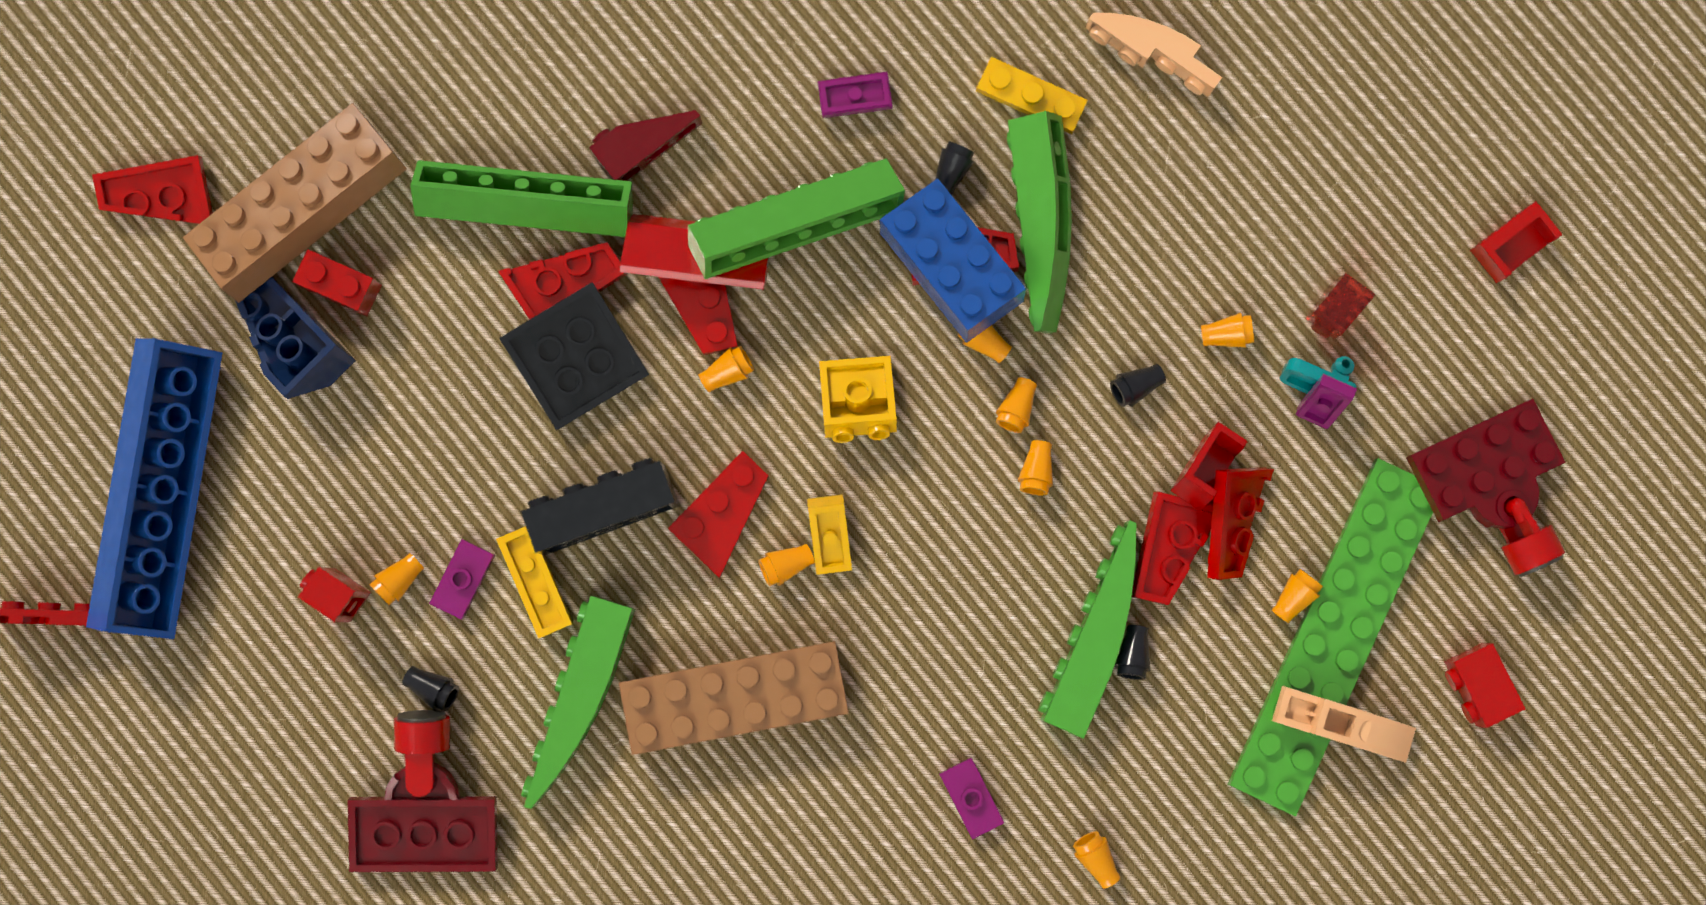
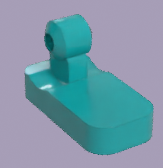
[1280,356,1357,394]

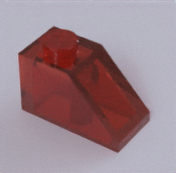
[1305,273,1375,339]

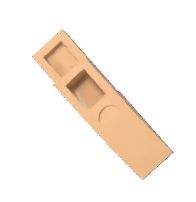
[1085,13,1222,97]
[1272,686,1416,763]

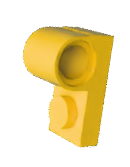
[807,494,852,575]

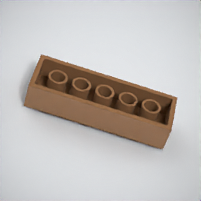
[182,103,407,303]
[619,641,849,755]

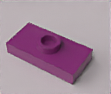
[817,71,893,119]
[1295,374,1357,429]
[429,539,495,620]
[939,757,1004,840]

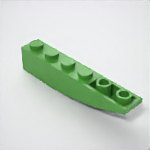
[1007,111,1072,333]
[1038,520,1136,739]
[521,596,635,809]

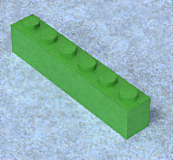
[688,158,905,279]
[410,160,633,237]

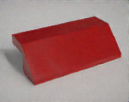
[619,214,769,290]

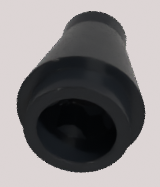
[935,141,975,195]
[1110,364,1166,407]
[1114,625,1151,680]
[402,666,459,712]

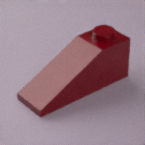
[589,110,702,181]

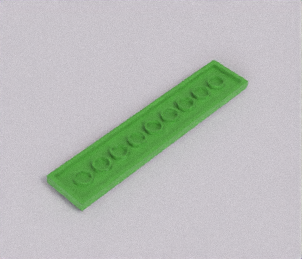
[1227,458,1433,817]

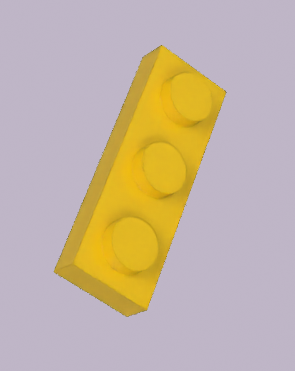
[976,56,1088,135]
[496,526,573,639]

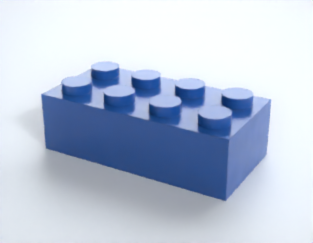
[880,178,1026,343]

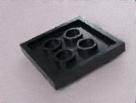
[499,282,649,430]

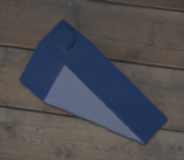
[235,276,356,399]

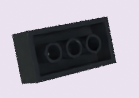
[521,458,680,555]

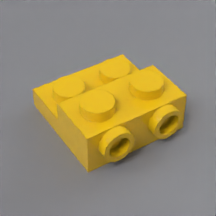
[819,356,897,443]

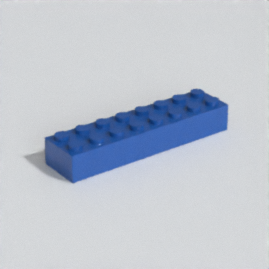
[86,338,223,639]

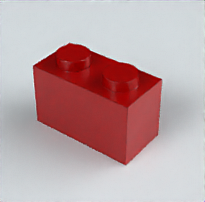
[292,249,382,317]
[298,566,371,622]
[1444,643,1526,728]

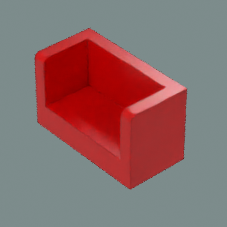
[1470,201,1562,283]
[1170,421,1248,511]

